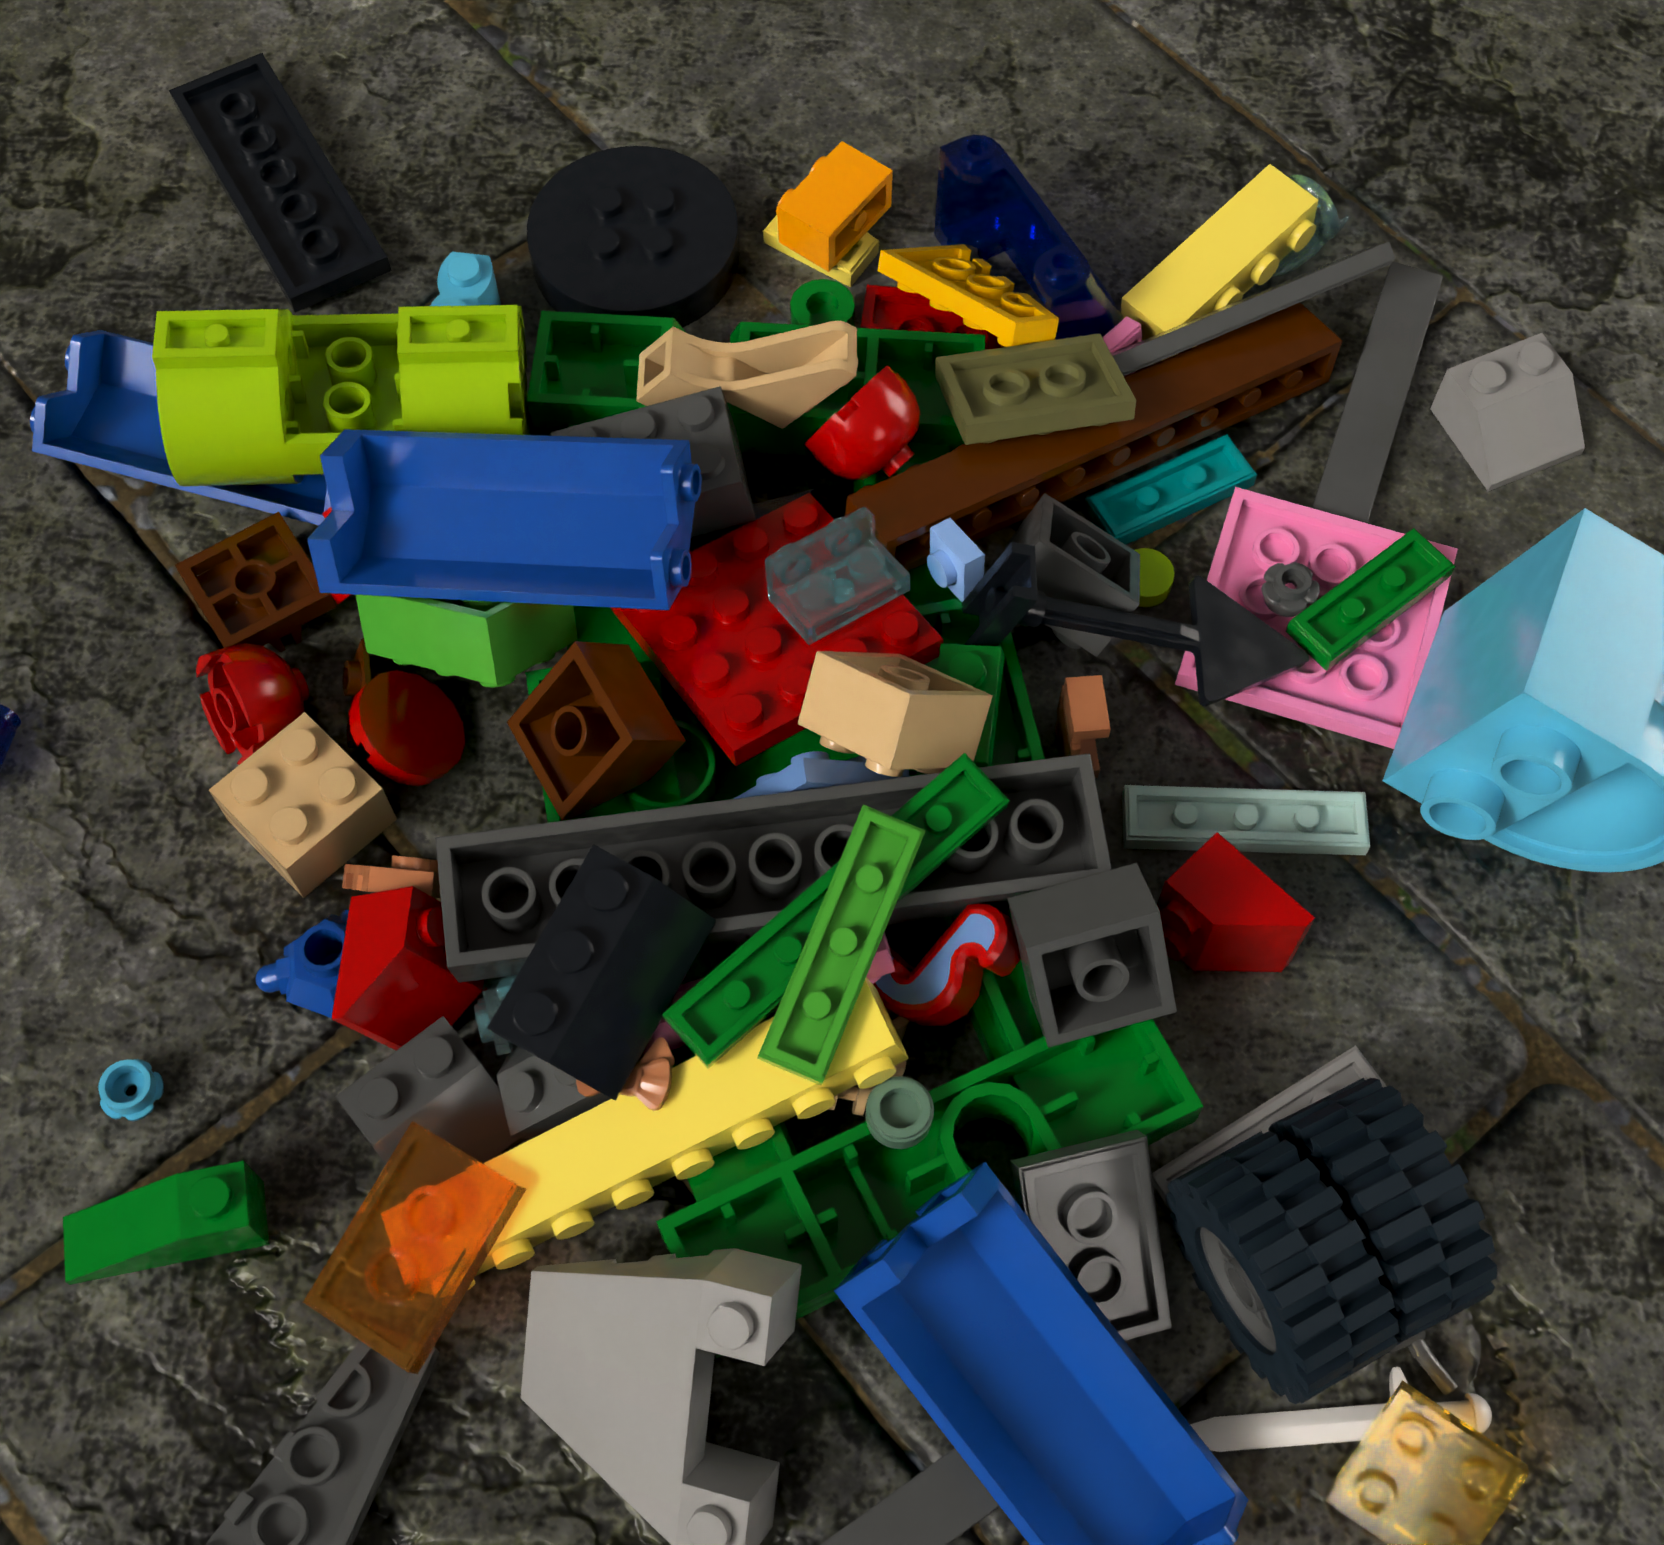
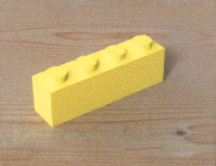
[1120,164,1318,361]

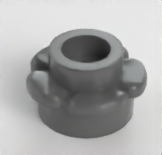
[1261,562,1320,617]

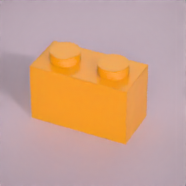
[776,141,893,272]

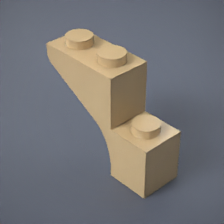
[636,321,858,429]

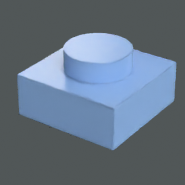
[927,517,985,602]

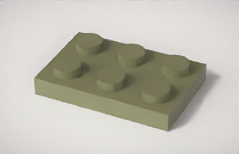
[935,333,1136,445]

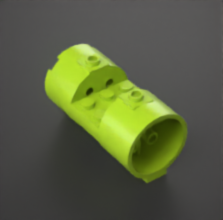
[152,305,530,487]

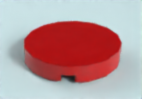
[349,670,465,786]

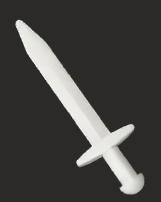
[1190,1367,1492,1473]

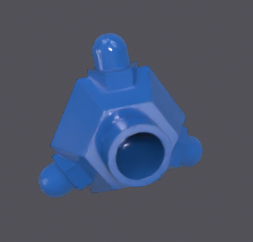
[255,910,349,1018]

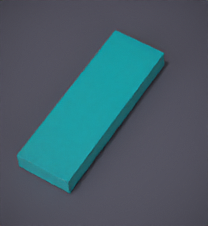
[1083,434,1257,545]

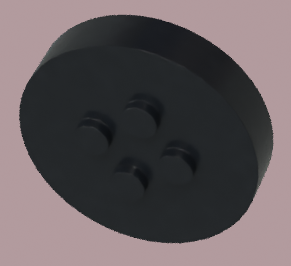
[527,146,740,328]

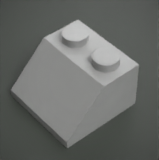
[1430,333,1585,491]

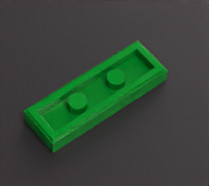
[1285,528,1456,671]

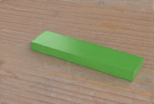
[757,804,926,1085]

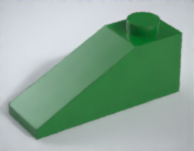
[63,1160,269,1285]

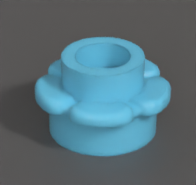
[98,1059,164,1121]

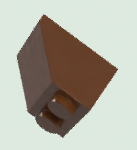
[507,641,686,820]

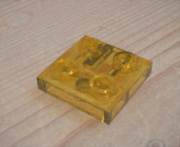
[1325,1380,1529,1545]

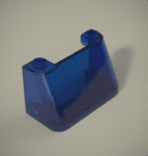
[934,135,1124,342]

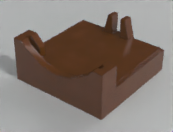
[175,512,337,652]

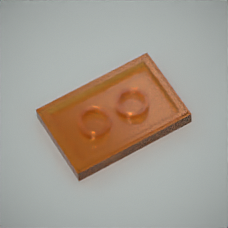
[303,1121,526,1374]

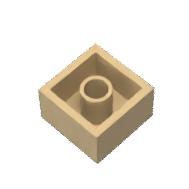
[797,651,993,777]
[209,712,397,898]

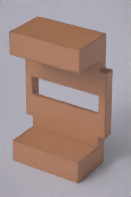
[1055,675,1111,778]

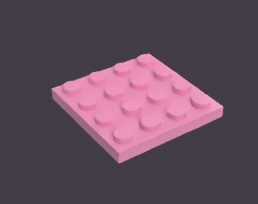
[1175,487,1458,749]

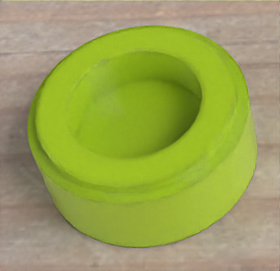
[1134,548,1175,607]

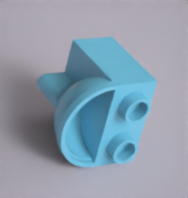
[1382,508,1664,872]

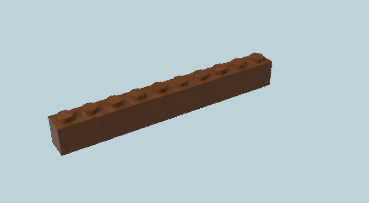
[844,302,1342,580]

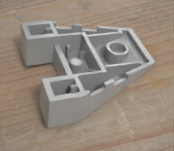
[521,1248,802,1545]

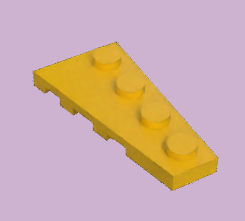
[877,244,1059,347]

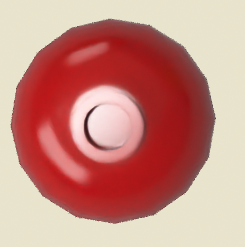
[805,365,920,480]
[196,643,309,765]

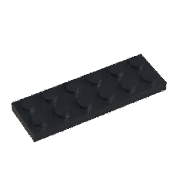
[169,53,391,313]

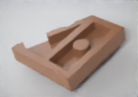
[342,855,441,899]

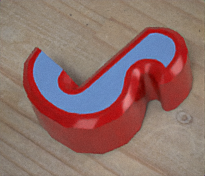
[873,904,1021,1026]

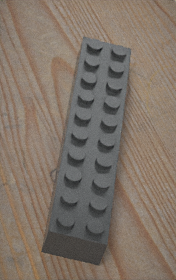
[435,753,1112,983]

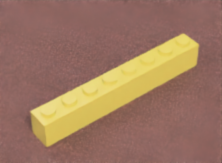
[383,977,909,1299]

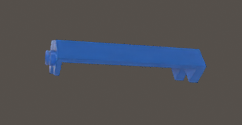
[30,330,331,525]
[307,429,702,610]
[834,1162,1248,1545]

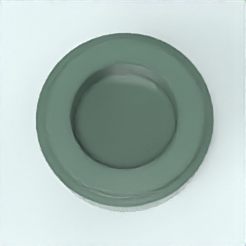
[866,1076,934,1149]

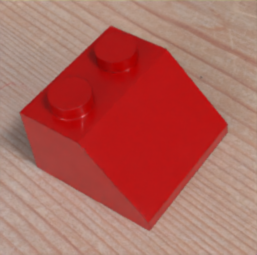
[1157,832,1315,972]
[331,886,484,1050]

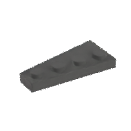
[205,1323,440,1545]

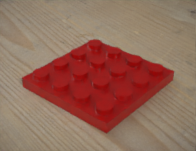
[611,493,943,766]

